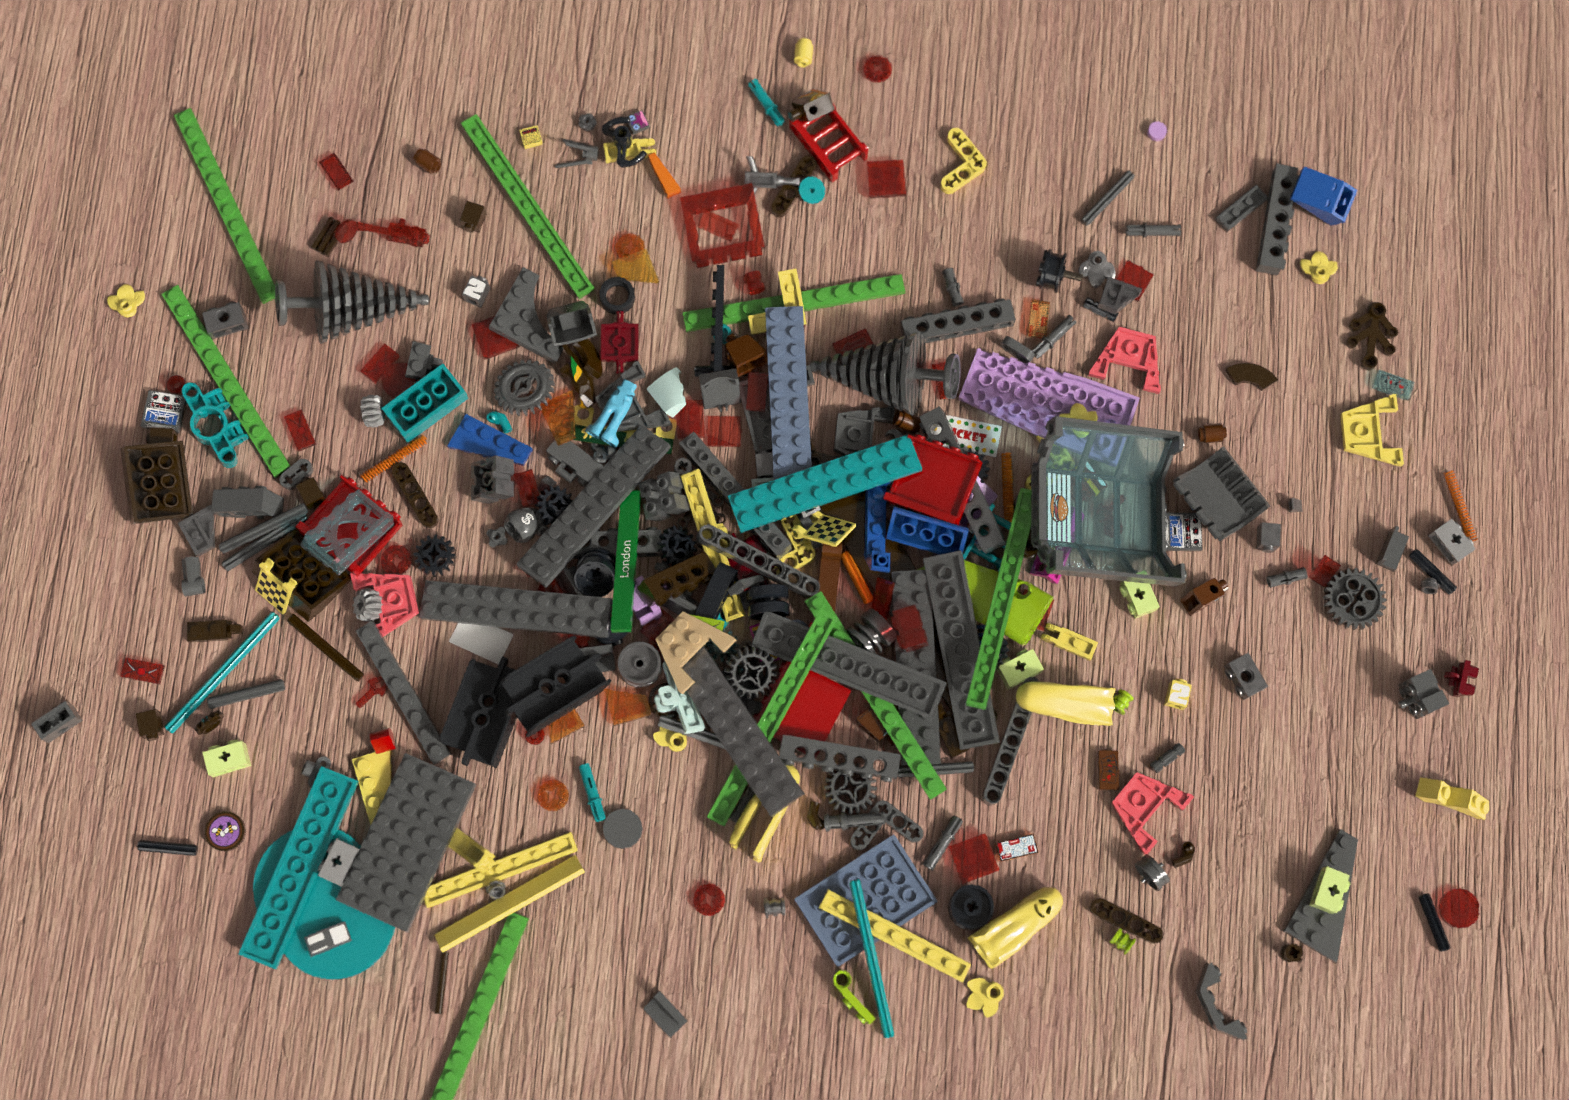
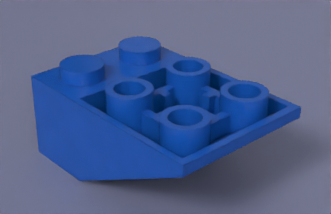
[1290,166,1357,226]

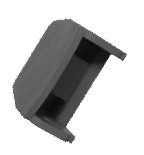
[546,301,597,346]

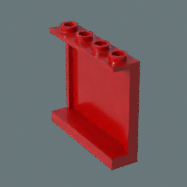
[883,434,982,525]
[295,475,403,577]
[753,661,851,759]

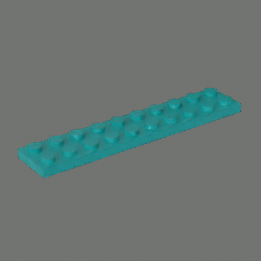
[728,434,922,533]
[238,766,359,970]

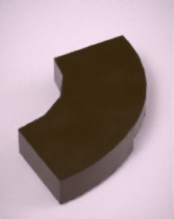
[573,339,603,379]
[1225,363,1278,391]

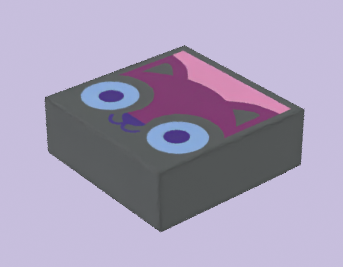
[627,110,650,135]

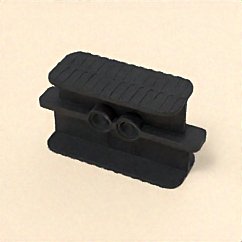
[498,636,611,737]
[440,656,517,768]

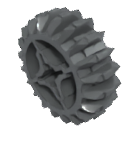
[724,645,777,698]
[824,762,877,815]

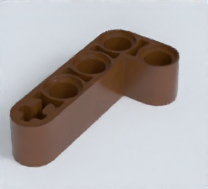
[818,541,843,612]

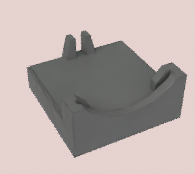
[699,368,741,412]

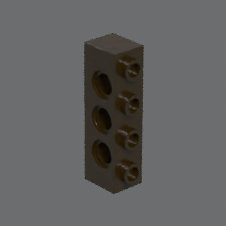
[637,552,716,608]

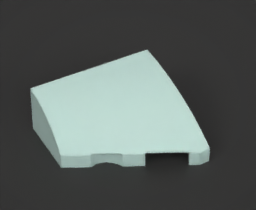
[647,367,686,418]

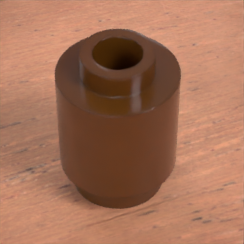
[413,148,442,174]
[892,410,921,434]
[1198,423,1227,443]

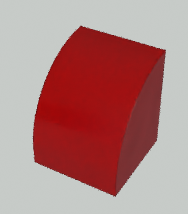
[370,728,396,754]

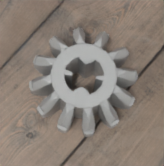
[360,395,385,428]
[352,588,383,622]

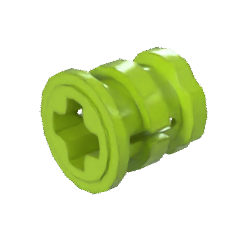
[1113,689,1134,715]
[1110,928,1136,955]

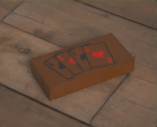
[1098,750,1119,790]

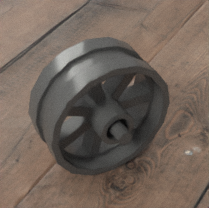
[1134,854,1170,891]

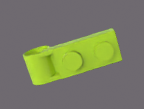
[832,970,875,1025]

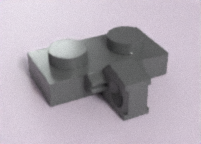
[405,341,443,380]

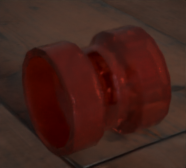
[743,270,766,295]

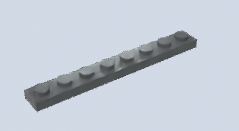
[356,621,452,765]

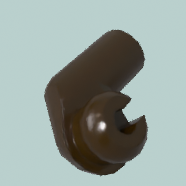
[1171,841,1195,868]

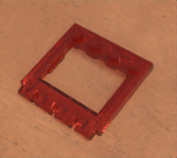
[680,183,765,268]

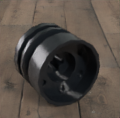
[574,547,616,597]

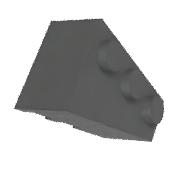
[211,486,284,519]

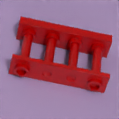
[789,103,869,183]

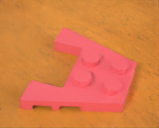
[1088,327,1161,394]
[350,573,419,637]
[1111,772,1194,855]

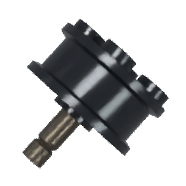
[1036,249,1083,293]

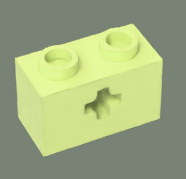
[1119,572,1160,619]
[997,649,1044,690]
[202,739,251,777]
[1309,867,1350,914]

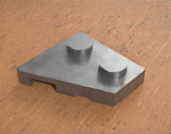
[1098,277,1142,314]
[178,505,215,557]

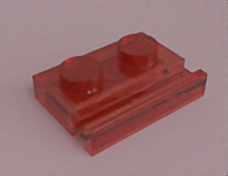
[676,400,705,439]

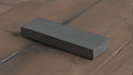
[1215,185,1269,232]

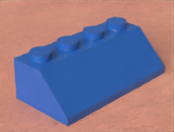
[886,507,969,555]

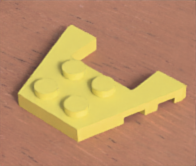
[1340,394,1404,466]

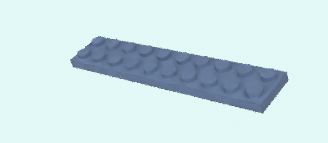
[765,306,812,480]

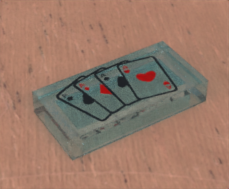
[1372,370,1415,401]

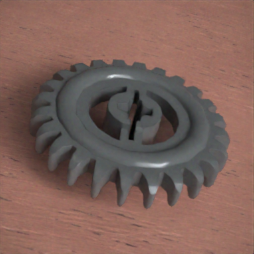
[494,359,555,416]

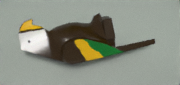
[560,344,596,409]

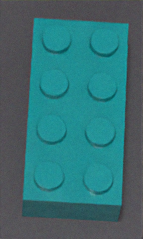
[382,364,469,443]

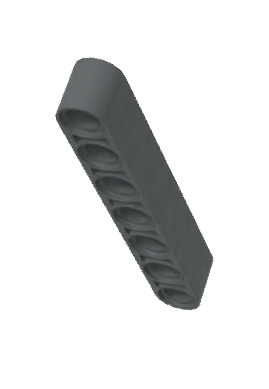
[697,524,820,598]
[982,677,1040,806]

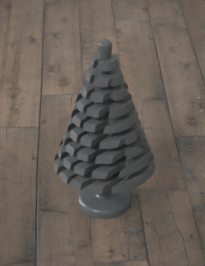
[275,260,429,344]
[810,332,960,415]

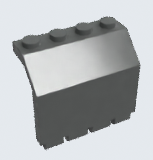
[1173,447,1271,541]

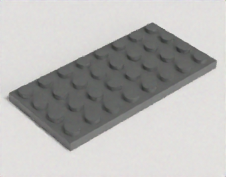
[336,753,477,932]

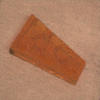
[540,390,576,446]

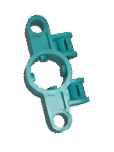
[182,382,249,468]

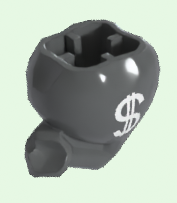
[504,508,548,543]

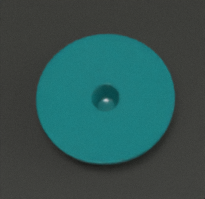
[799,177,825,204]

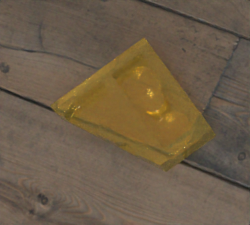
[612,248,660,284]

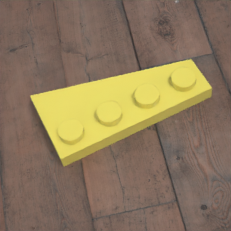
[352,750,392,825]

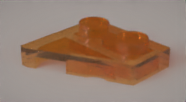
[604,688,652,726]
[549,709,585,745]

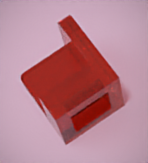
[1308,555,1341,587]

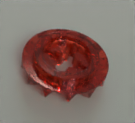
[863,55,892,83]
[381,545,412,575]
[693,884,725,916]

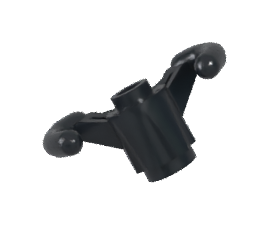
[602,117,647,168]

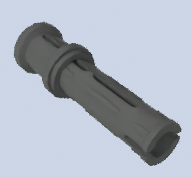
[824,812,885,832]

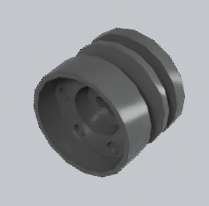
[846,608,897,654]

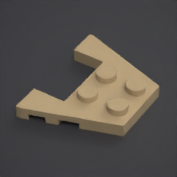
[656,612,737,694]

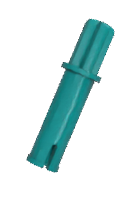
[748,79,785,127]
[578,763,606,822]

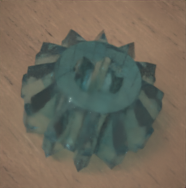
[706,629,739,662]

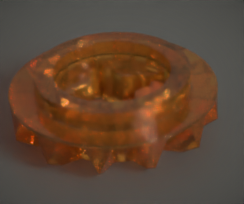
[615,232,645,262]
[537,779,569,811]

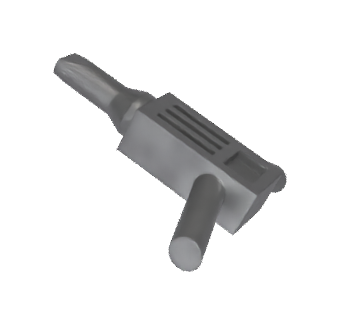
[744,156,800,203]

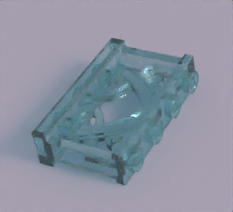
[304,489,394,575]

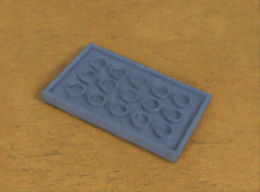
[794,834,938,968]

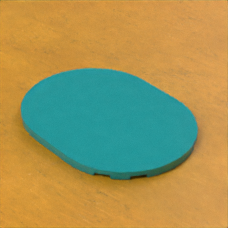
[253,830,396,980]

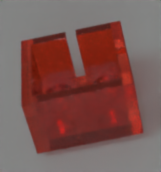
[891,604,930,653]

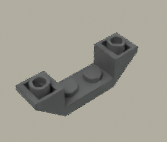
[1195,962,1247,1040]

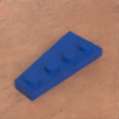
[447,414,533,466]

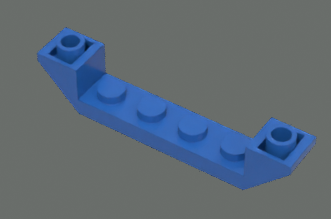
[864,482,891,573]

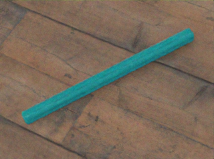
[165,612,280,733]
[849,879,894,1038]

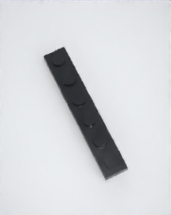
[710,265,724,372]

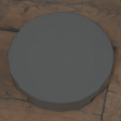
[603,809,643,849]

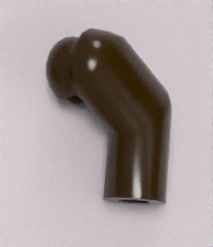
[807,801,825,830]

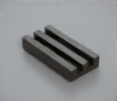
[311,216,347,257]

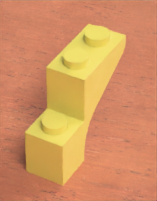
[1416,777,1489,820]
[448,828,495,872]

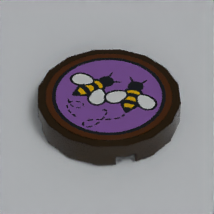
[205,811,246,852]

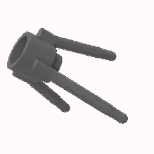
[555,139,598,168]

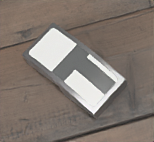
[304,922,352,957]

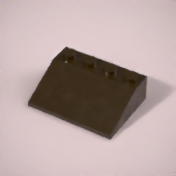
[120,440,193,525]
[252,529,351,622]

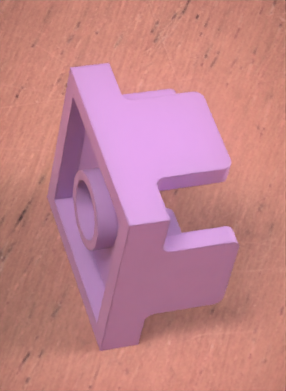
[633,576,663,626]

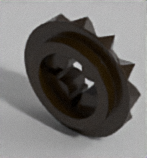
[195,710,224,735]

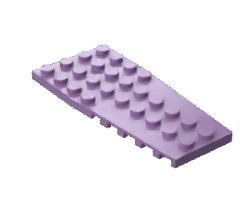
[959,348,1140,467]

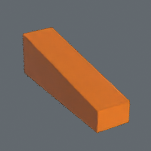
[648,152,681,198]

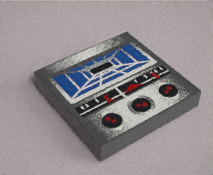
[140,390,187,434]
[1165,513,1203,551]

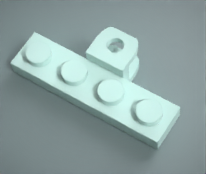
[654,661,705,734]

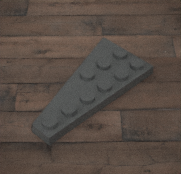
[1283,829,1358,963]

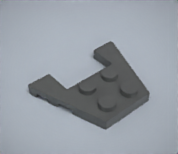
[595,361,671,432]
[833,405,895,456]

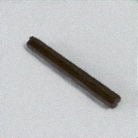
[287,614,364,682]

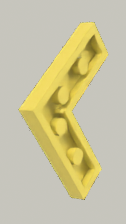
[748,269,807,335]

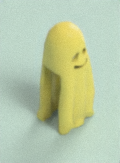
[1016,682,1116,726]
[729,765,800,862]
[968,887,1063,969]

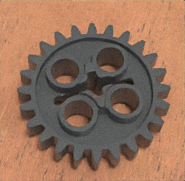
[1323,568,1387,630]

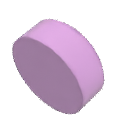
[1148,122,1167,141]

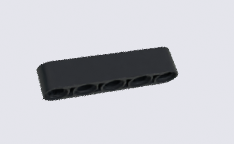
[695,562,738,646]

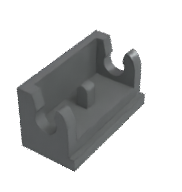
[662,588,700,615]

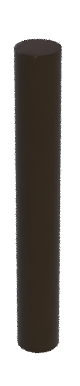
[434,952,449,1014]

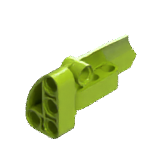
[917,560,1054,645]

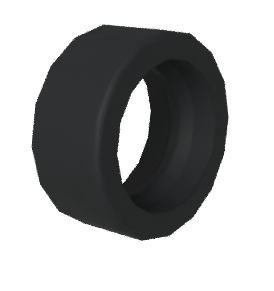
[599,277,635,314]

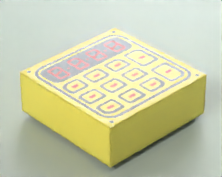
[520,126,543,149]

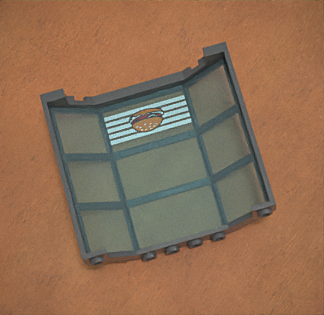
[1031,416,1187,586]

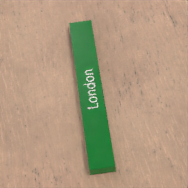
[611,490,641,633]

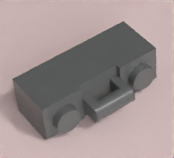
[546,433,604,487]

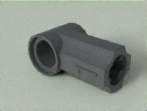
[181,556,206,597]

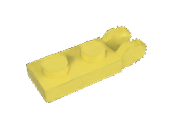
[603,138,657,163]
[1041,623,1098,661]

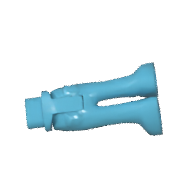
[585,379,637,447]

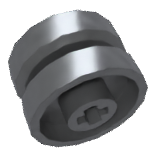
[618,642,662,688]

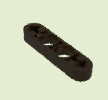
[771,155,817,218]
[392,462,439,528]
[1090,898,1164,944]

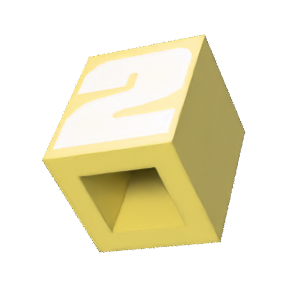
[1164,678,1192,710]

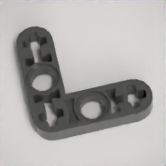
[850,800,924,850]

